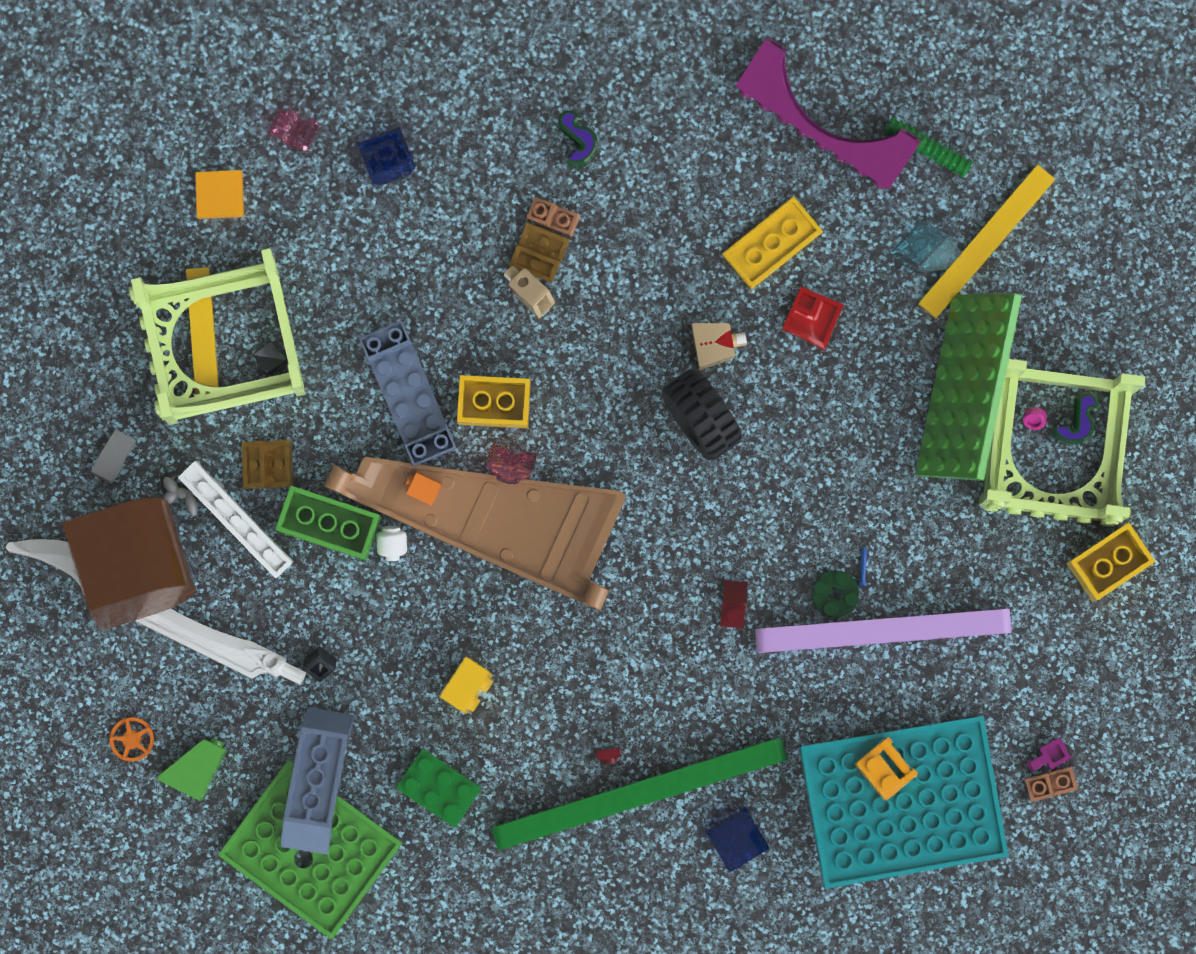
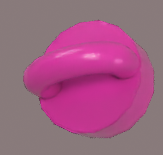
[1023,407,1047,430]

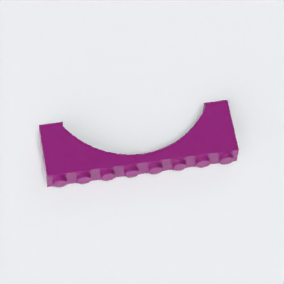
[736,37,922,190]

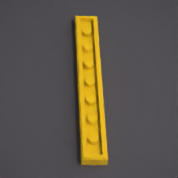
[918,165,1055,319]

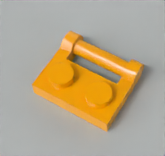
[855,737,918,801]

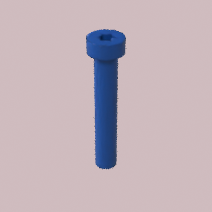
[858,548,867,586]

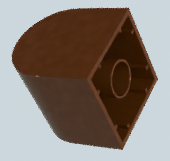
[62,498,196,632]

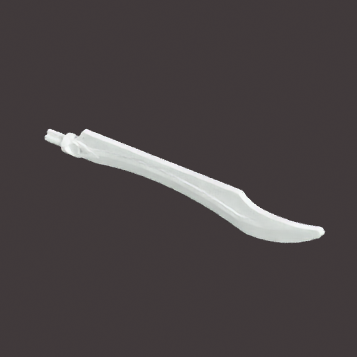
[6,539,306,685]

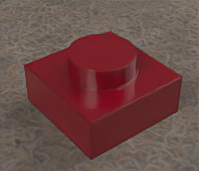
[596,748,621,765]

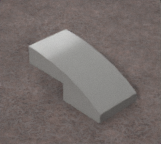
[91,429,136,484]

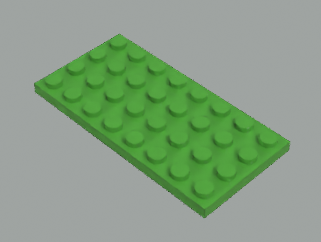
[915,293,1022,480]

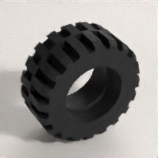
[661,369,742,460]

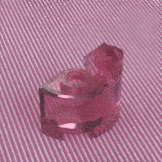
[267,109,321,153]
[487,444,537,484]

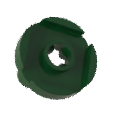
[812,570,859,618]

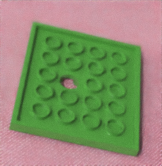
[218,759,403,940]

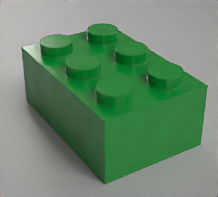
[396,749,482,828]

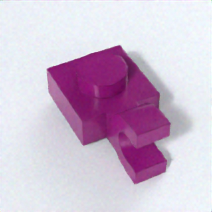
[1026,737,1071,771]

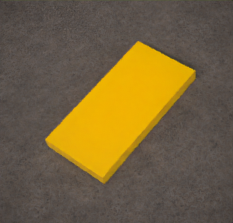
[722,196,823,290]

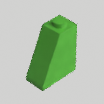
[157,737,228,801]

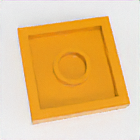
[196,170,244,219]

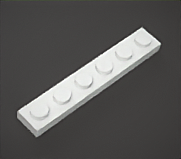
[178,461,294,578]

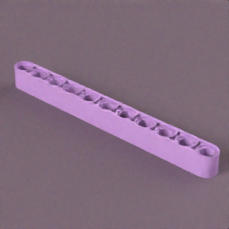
[755,609,1012,653]

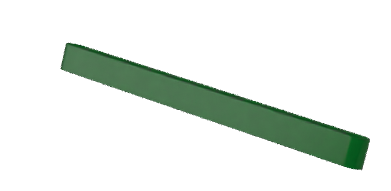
[491,737,788,851]

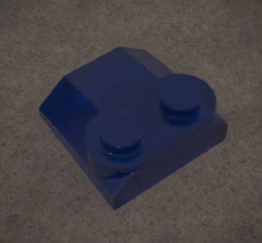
[357,126,416,185]
[705,807,770,872]

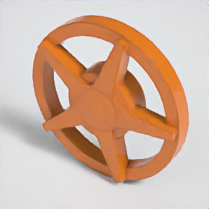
[110,717,154,762]

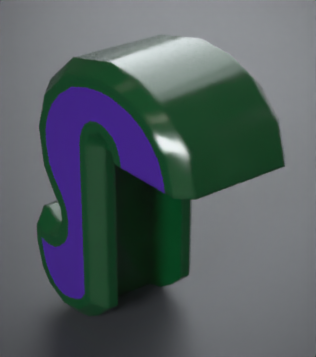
[558,110,598,169]
[1050,392,1099,446]

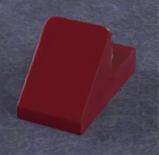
[720,580,748,629]

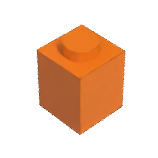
[404,470,442,506]

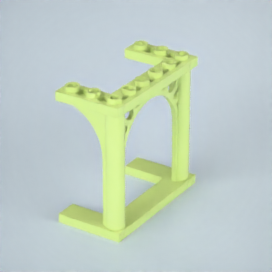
[129,248,306,425]
[978,359,1145,527]

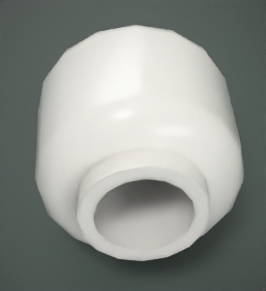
[376,526,407,561]

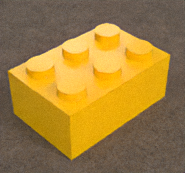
[457,375,531,429]
[1066,523,1156,602]
[439,657,493,714]

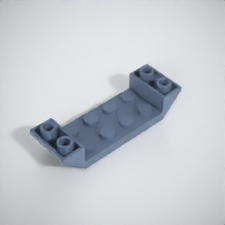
[359,320,457,467]
[281,707,354,855]

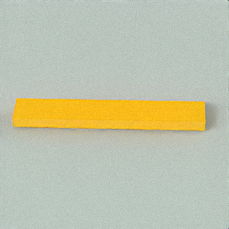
[186,267,219,395]

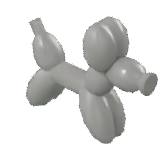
[163,460,224,516]

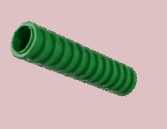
[884,116,973,178]

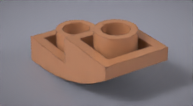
[526,197,580,237]
[1025,766,1079,802]

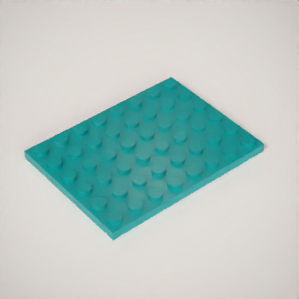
[799,716,1009,889]

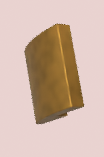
[509,222,570,283]
[242,440,294,489]

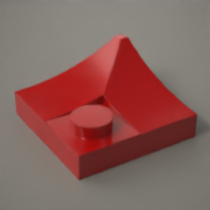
[782,287,844,351]

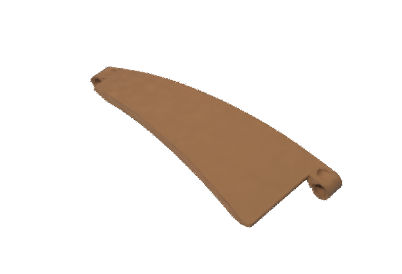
[324,457,626,611]

